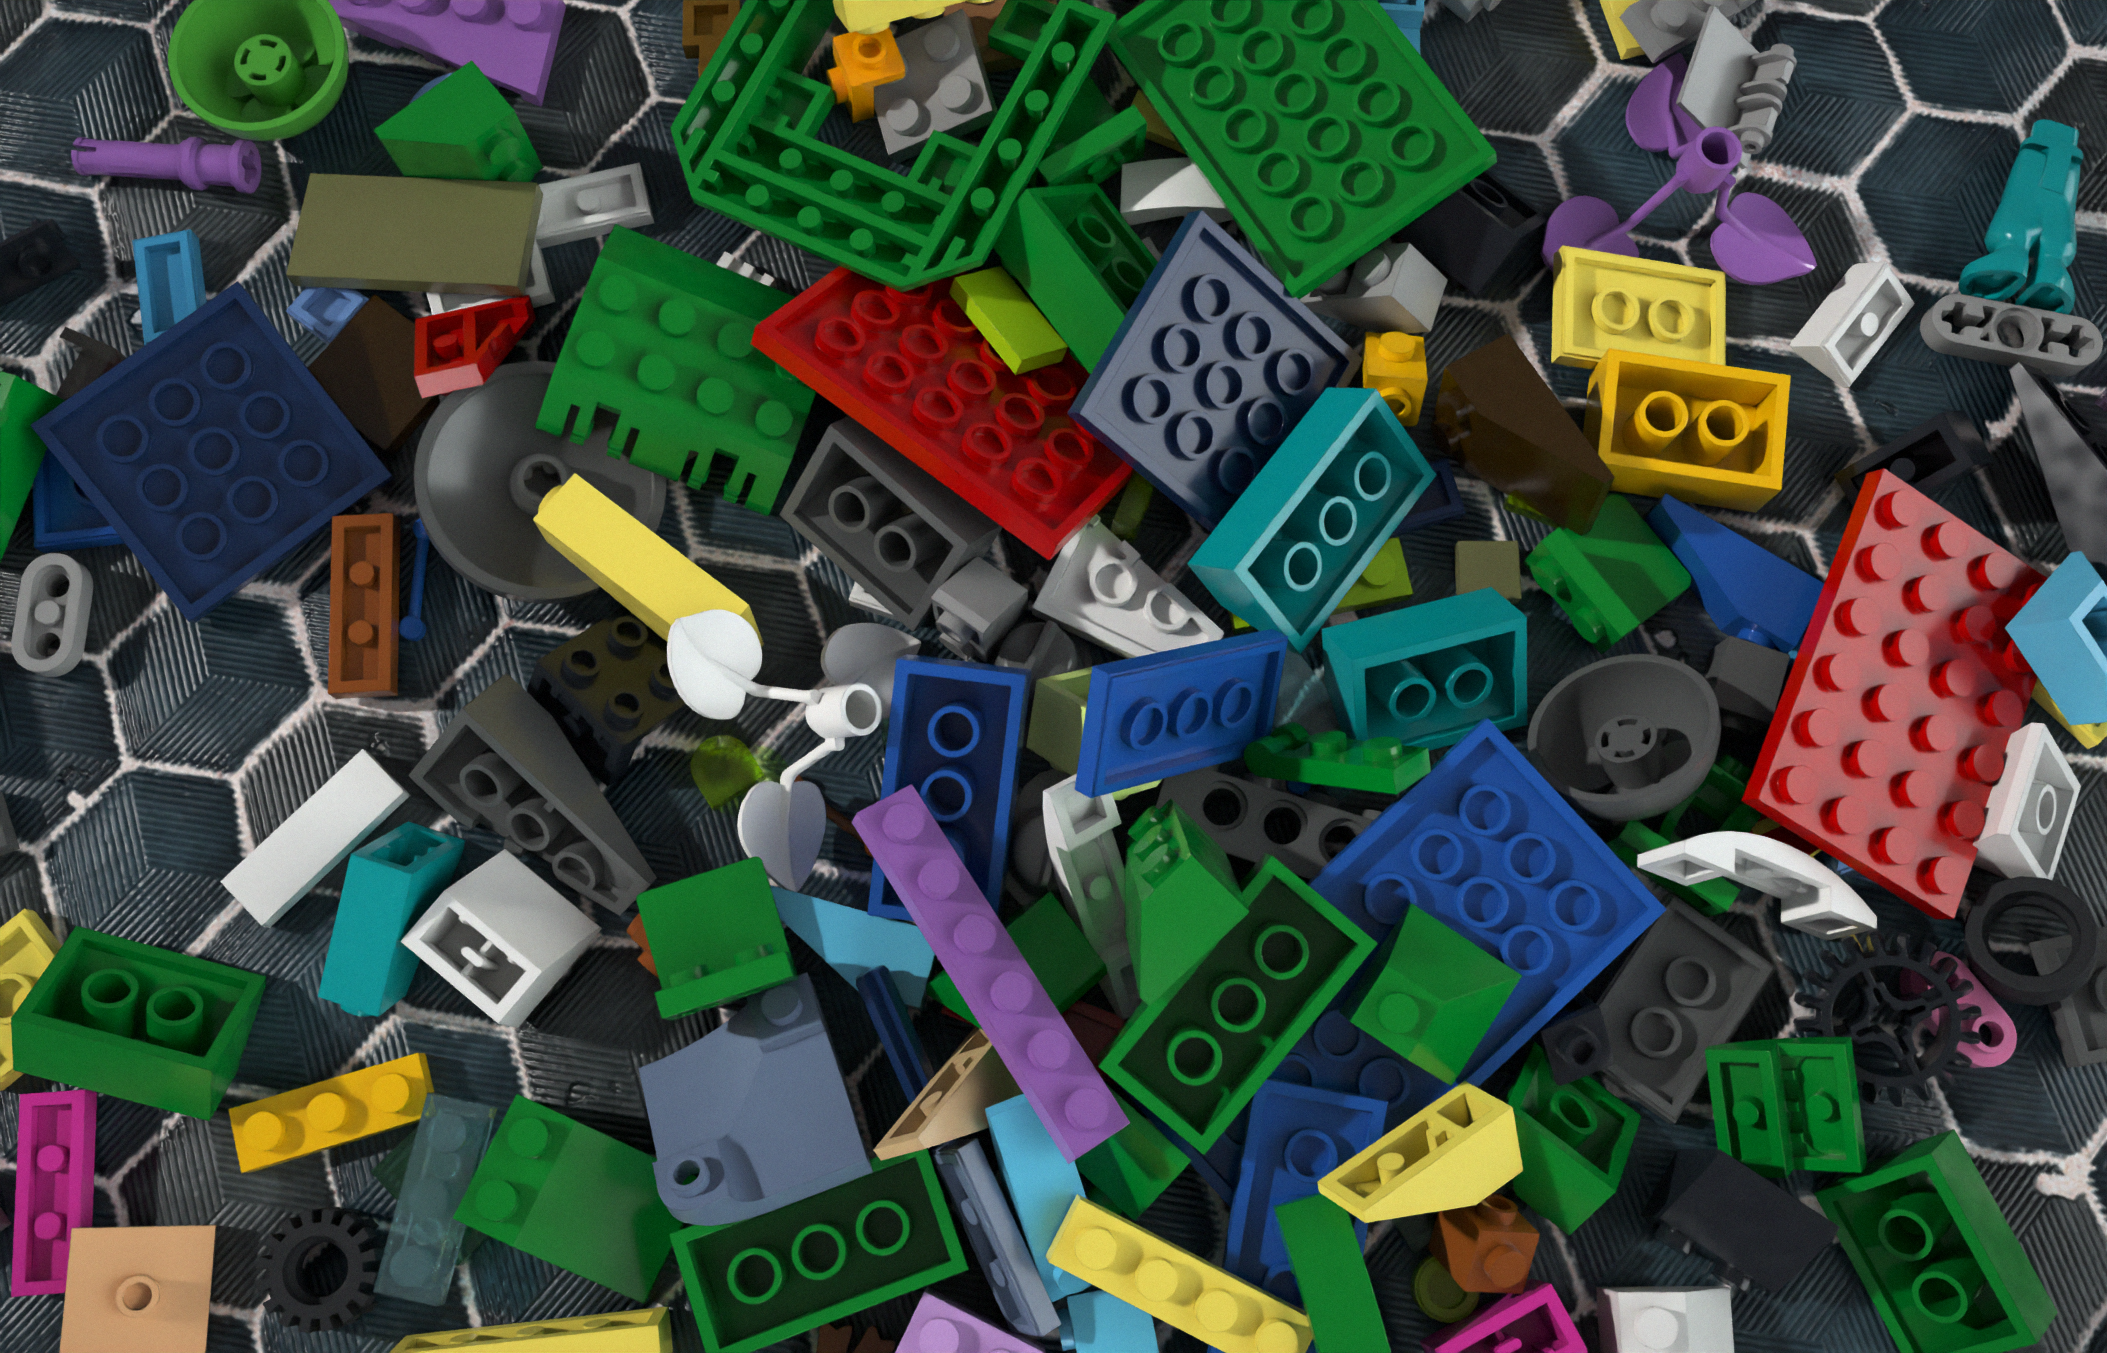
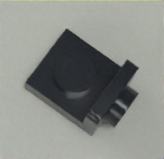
[1531,991,1615,1086]

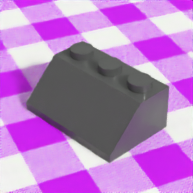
[779,416,1003,632]

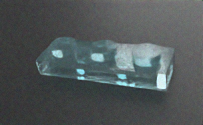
[373,1093,497,1307]

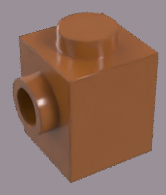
[1428,1193,1540,1294]

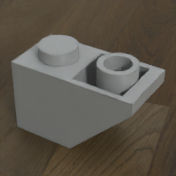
[1300,242,1448,333]
[931,556,1028,663]

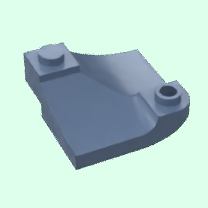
[639,972,873,1226]

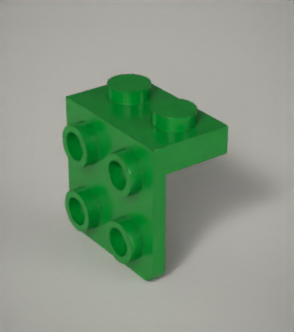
[1523,494,1691,655]

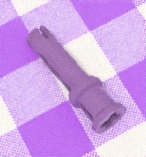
[71,137,262,194]

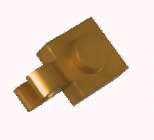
[682,0,743,78]

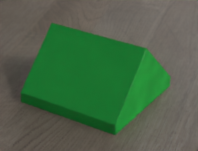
[926,891,1107,1031]

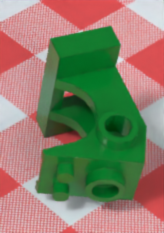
[1604,753,1762,918]

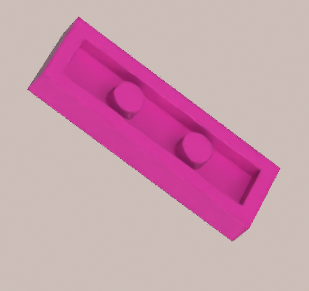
[11,1090,97,1297]

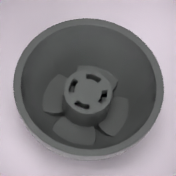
[1527,654,1721,821]

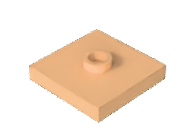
[59,1225,217,1353]

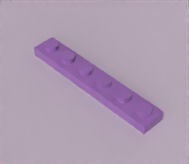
[852,784,1130,1164]

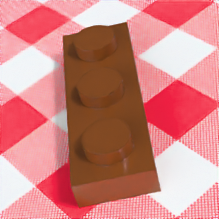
[328,513,401,699]

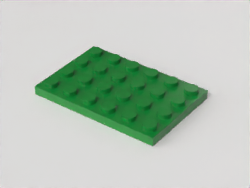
[1105,0,1497,300]

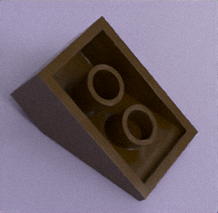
[1431,333,1615,536]

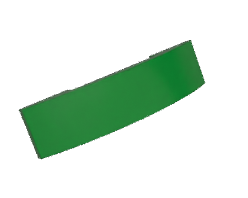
[1273,1193,1391,1353]

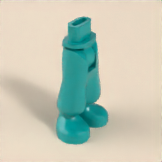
[1958,119,2083,315]

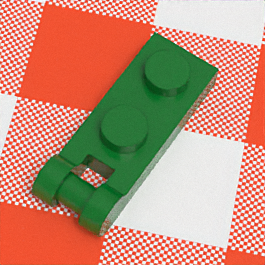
[1244,722,1431,794]

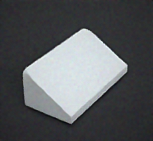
[1790,261,1915,388]

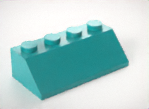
[1187,387,1436,654]

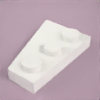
[1032,514,1224,659]

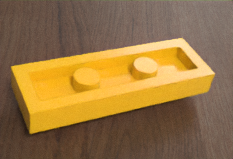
[228,1053,440,1173]

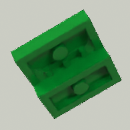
[1705,1037,1867,1178]

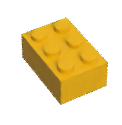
[1583,348,1791,513]

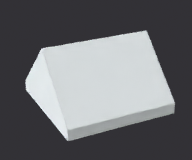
[1973,722,2081,880]

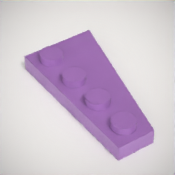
[329,0,566,107]

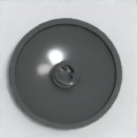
[414,361,666,604]

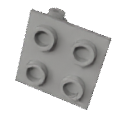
[1676,5,1797,169]

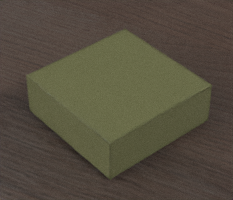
[1454,541,1522,604]

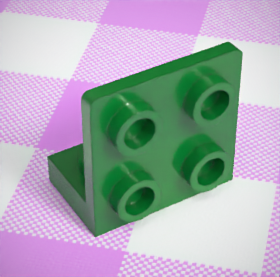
[987,75,1147,188]
[636,856,799,1021]

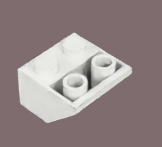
[401,849,602,1028]

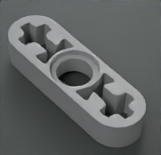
[1920,294,2103,377]

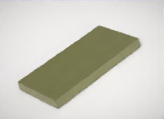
[286,173,543,297]

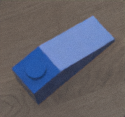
[1643,493,1825,654]

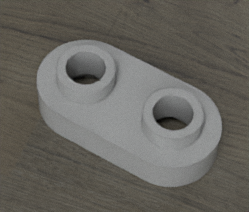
[11,553,94,677]

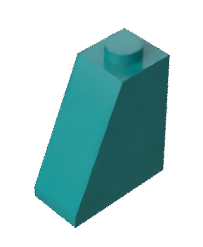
[318,821,466,1017]

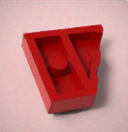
[414,294,536,398]

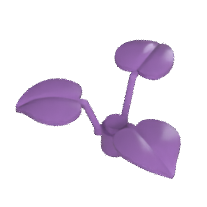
[1540,53,1817,285]

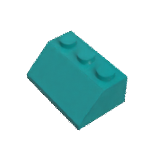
[1322,587,1527,751]

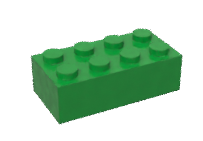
[1097,853,1378,1155]
[669,1148,971,1353]

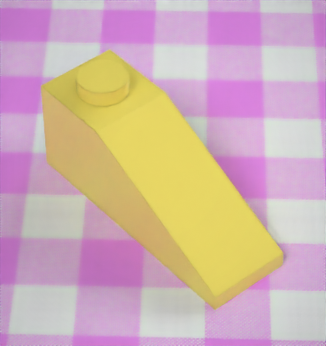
[1317,1081,1523,1223]

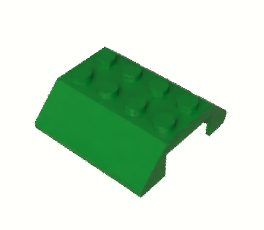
[535,224,816,517]

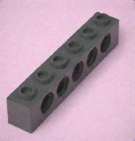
[1155,764,1382,883]

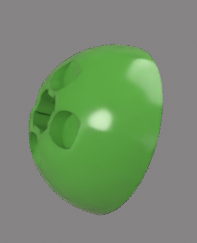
[168,0,349,141]

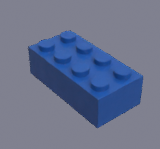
[867,654,1032,921]

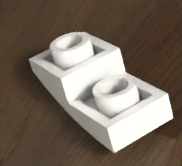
[1120,158,1234,225]

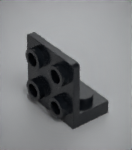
[526,607,689,786]

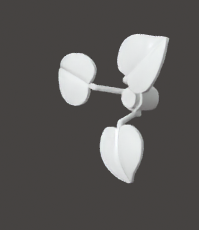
[667,609,921,892]

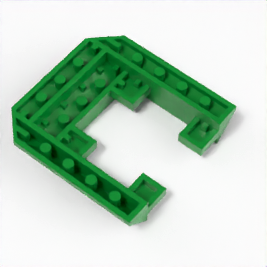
[670,0,1116,292]

